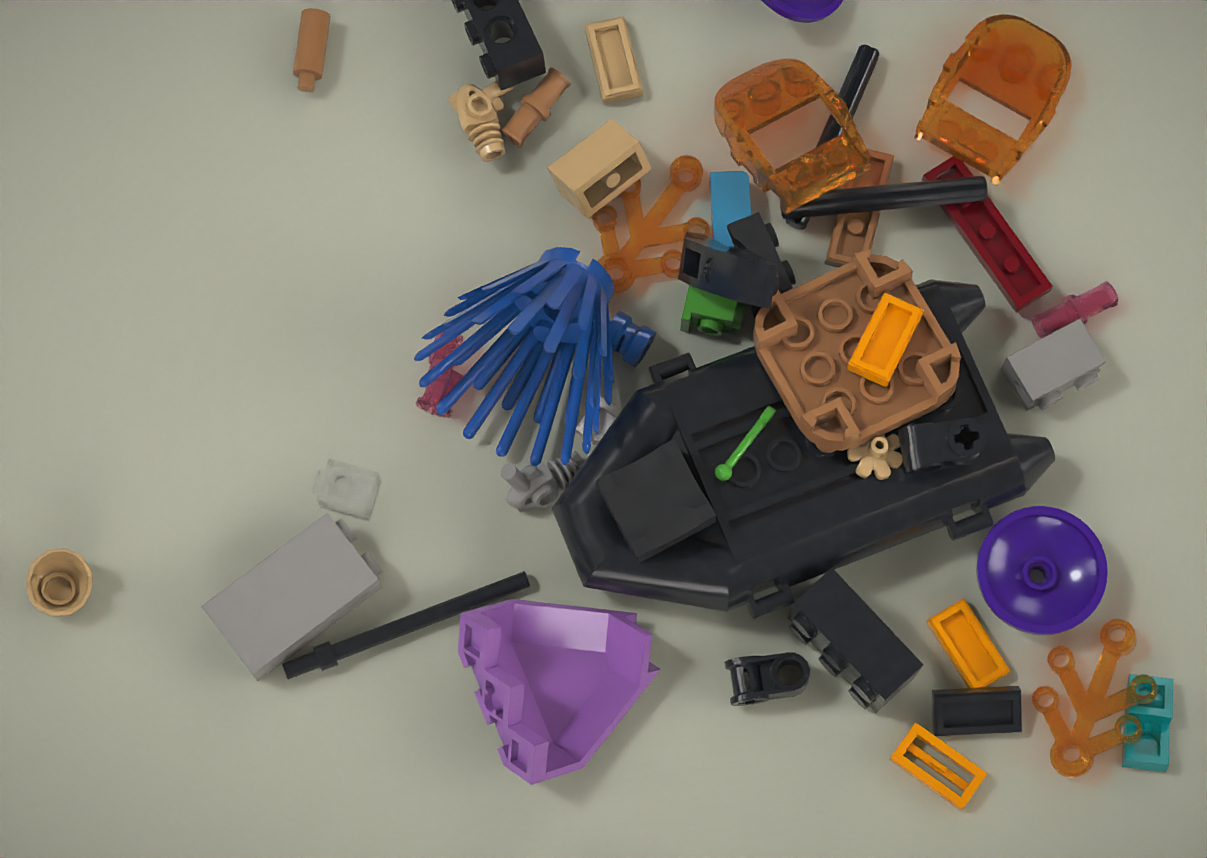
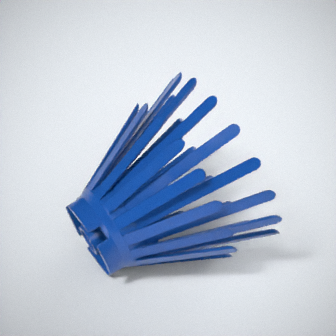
[414,247,615,466]

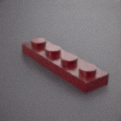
[922,153,1053,313]

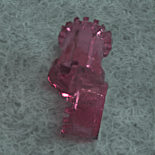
[415,330,463,418]

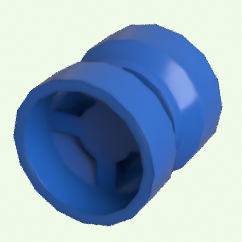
[610,311,657,368]

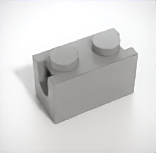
[1001,319,1106,411]

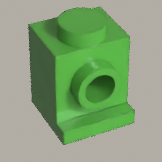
[680,285,745,335]

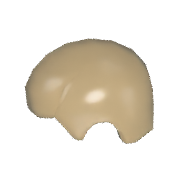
[26,548,93,617]

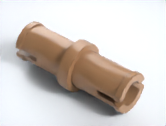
[500,67,571,148]

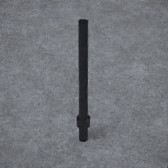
[282,571,530,680]

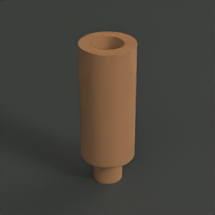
[293,8,331,92]

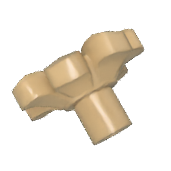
[847,434,903,480]

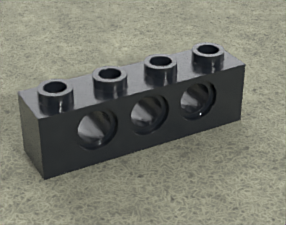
[451,0,546,91]

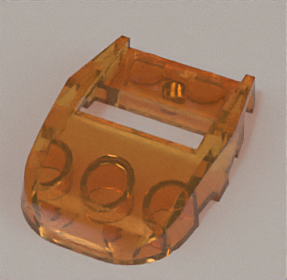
[914,14,1072,185]
[713,58,872,214]

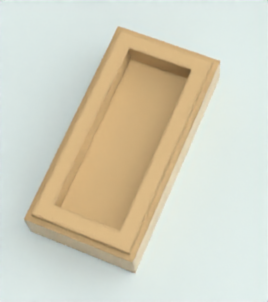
[585,16,643,104]

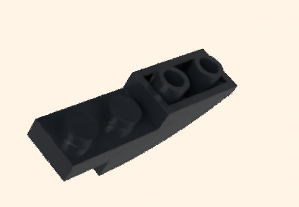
[678,232,779,308]

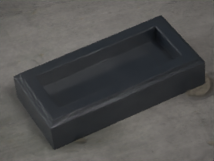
[932,686,1022,736]

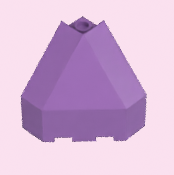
[458,599,661,785]

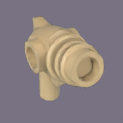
[448,81,515,162]

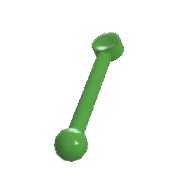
[715,405,776,481]

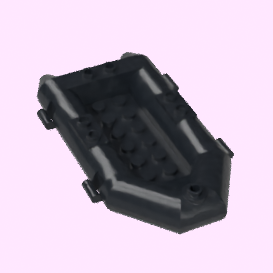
[552,279,1055,619]

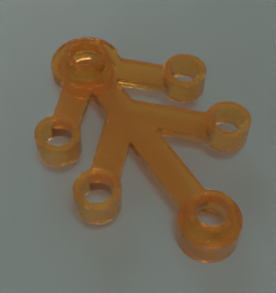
[593,155,709,293]
[1032,619,1158,778]

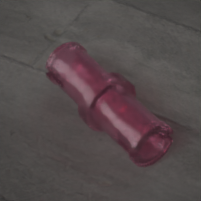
[1032,281,1118,339]

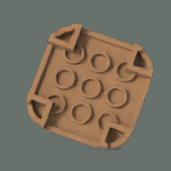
[753,250,961,453]

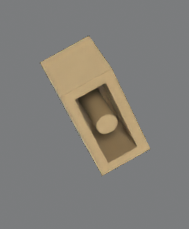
[547,118,652,219]

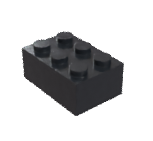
[788,568,924,713]

